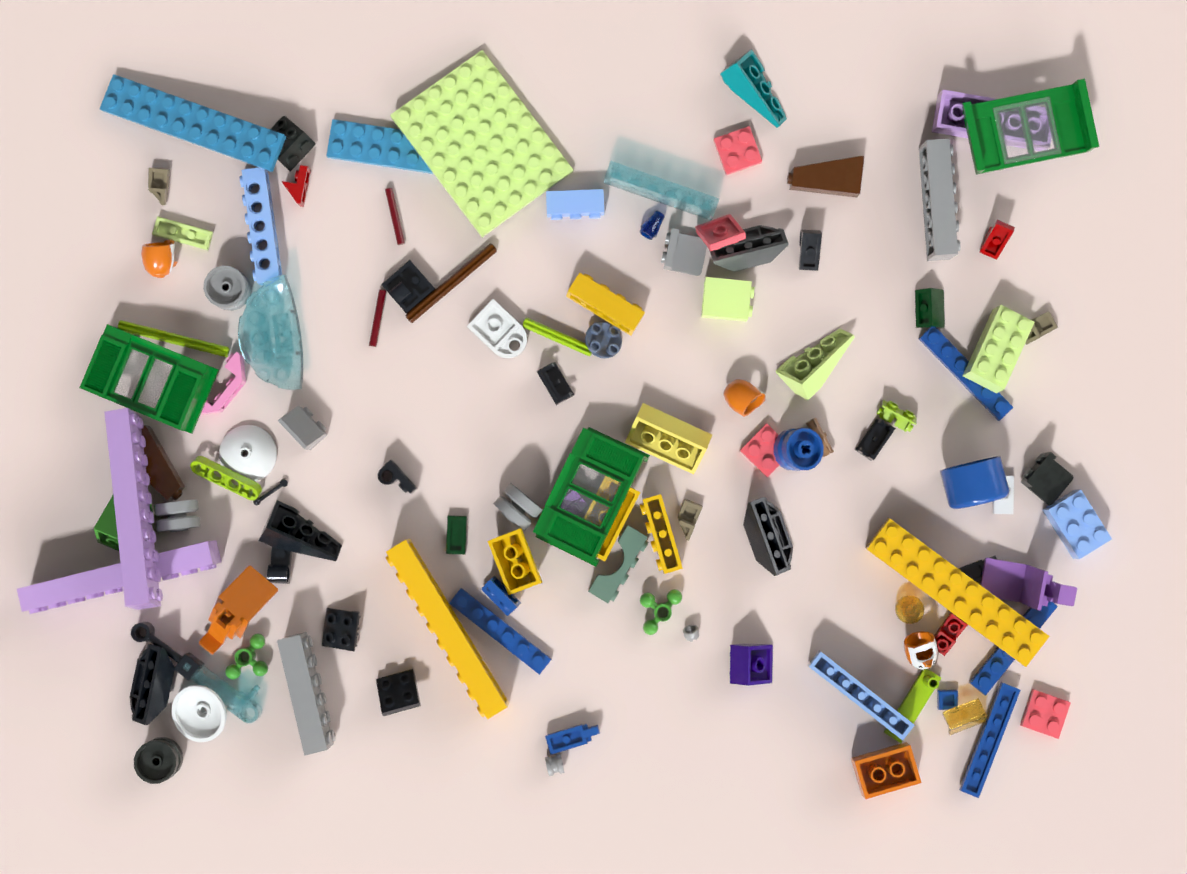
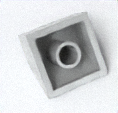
[278,406,327,450]

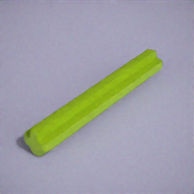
[522,318,592,356]

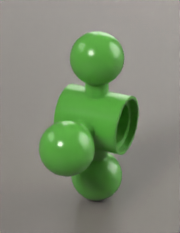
[640,589,682,635]
[225,634,268,679]

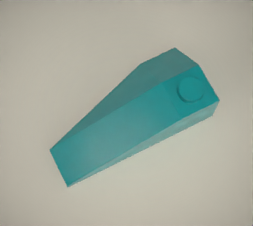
[720,49,787,128]

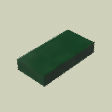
[446,515,467,555]

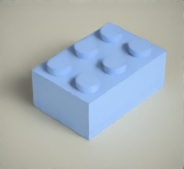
[1042,490,1112,559]

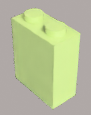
[701,277,755,322]

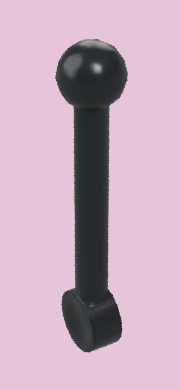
[253,479,288,506]

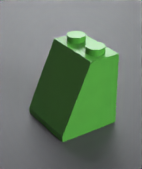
[94,495,153,551]

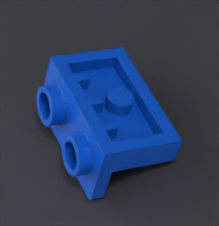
[482,575,521,616]

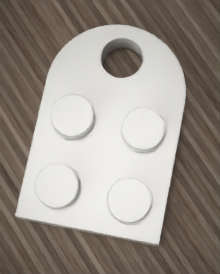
[467,299,527,358]

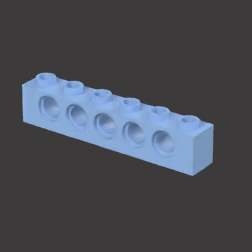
[239,167,283,286]
[808,650,915,740]

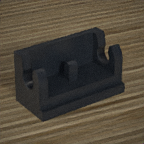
[537,362,574,406]
[855,419,896,461]

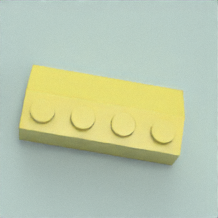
[624,403,712,474]

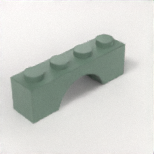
[588,525,649,603]

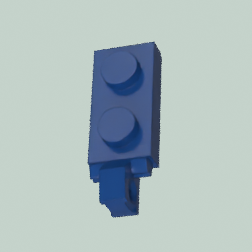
[545,724,600,755]

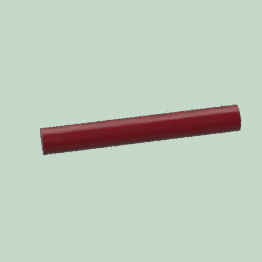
[385,188,405,245]
[369,290,386,347]

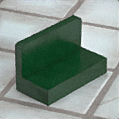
[915,288,945,328]

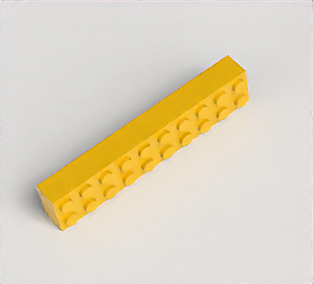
[866,517,1050,667]
[385,539,509,720]

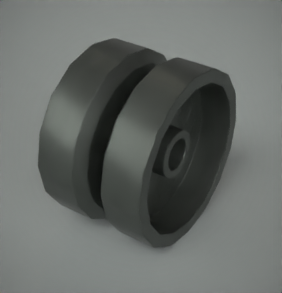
[134,737,183,784]

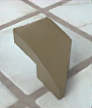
[148,168,170,205]
[1025,311,1058,345]
[678,499,703,541]

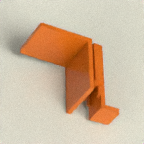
[199,565,278,655]

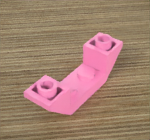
[201,352,246,415]

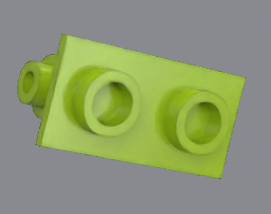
[876,400,917,432]

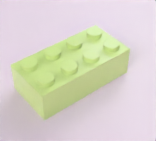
[963,305,1035,393]

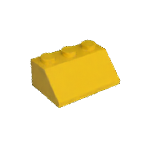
[488,528,543,595]

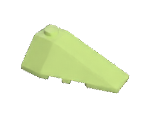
[775,329,855,400]

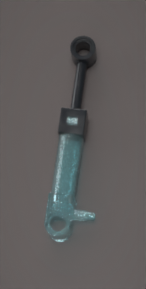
[131,622,262,723]

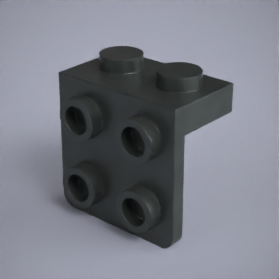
[270,116,316,172]
[1021,452,1074,505]

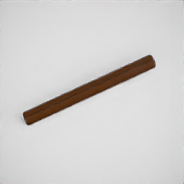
[405,243,497,323]

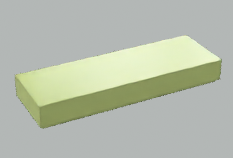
[152,216,214,250]

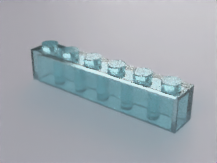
[604,161,719,220]

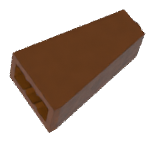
[787,156,864,198]
[141,425,185,501]

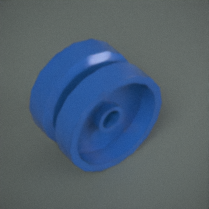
[773,428,824,471]

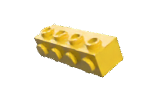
[566,272,645,336]
[639,494,683,574]

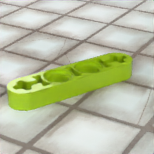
[190,456,262,500]

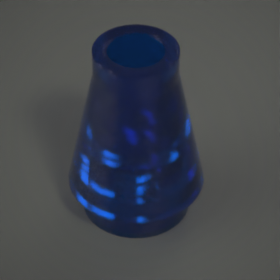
[639,211,665,240]

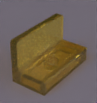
[942,698,987,735]

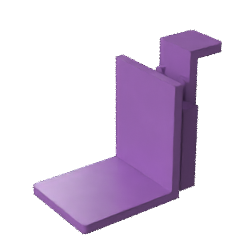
[980,558,1077,610]

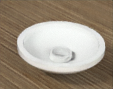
[219,425,277,482]
[172,685,227,742]

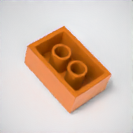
[851,742,922,799]

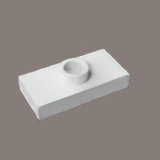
[993,476,1014,514]

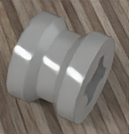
[545,754,564,776]

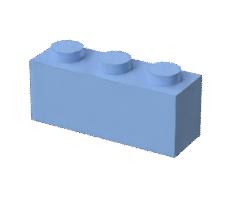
[546,189,604,220]

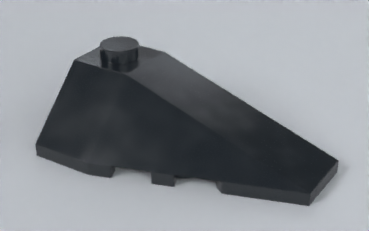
[259,500,342,561]

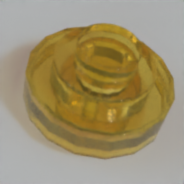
[895,595,924,624]

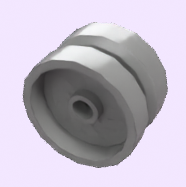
[203,265,251,311]
[493,483,542,530]
[154,500,200,532]

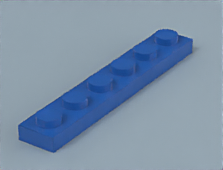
[919,327,1014,421]
[449,588,552,675]
[969,601,1058,696]
[959,682,1021,798]

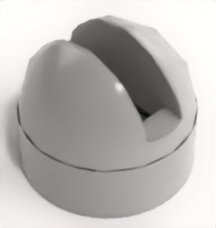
[683,625,699,642]

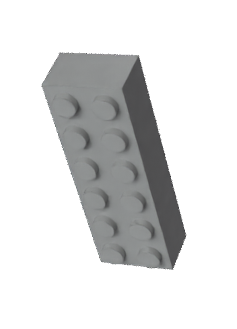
[919,139,961,261]
[277,632,335,756]

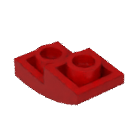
[934,612,968,656]

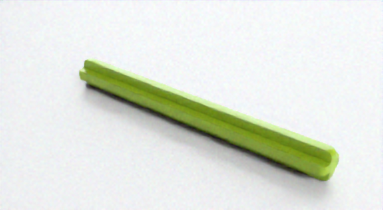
[117,320,230,357]

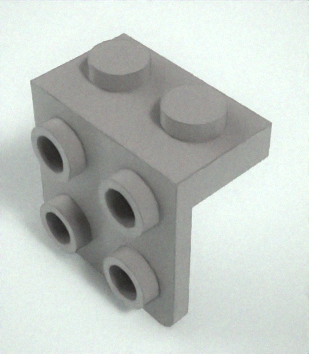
[661,228,707,276]

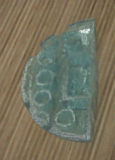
[238,275,303,390]

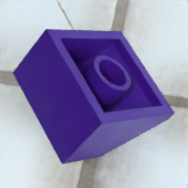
[729,644,773,686]

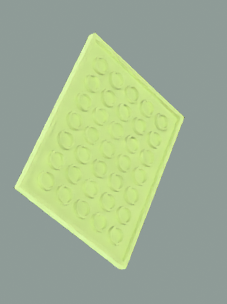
[390,50,573,238]

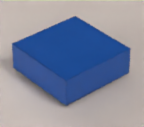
[937,690,958,710]

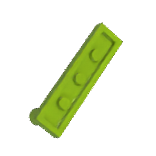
[884,669,941,743]

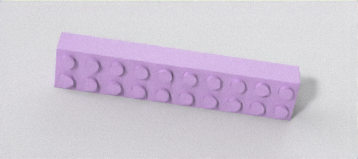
[105,408,163,610]
[17,540,222,614]

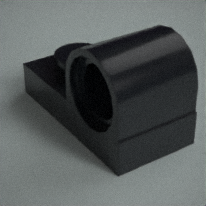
[798,229,822,271]
[378,460,418,494]
[267,547,292,584]

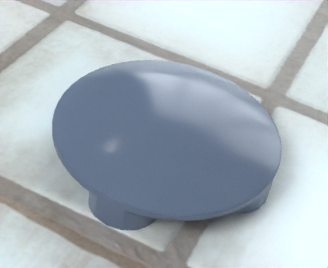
[585,322,622,359]

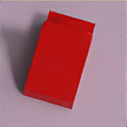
[282,165,311,207]
[979,220,1015,260]

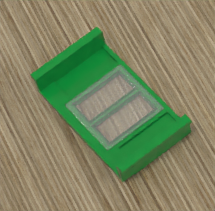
[962,78,1100,175]
[79,324,219,434]
[533,427,650,567]

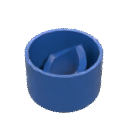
[940,456,1009,509]

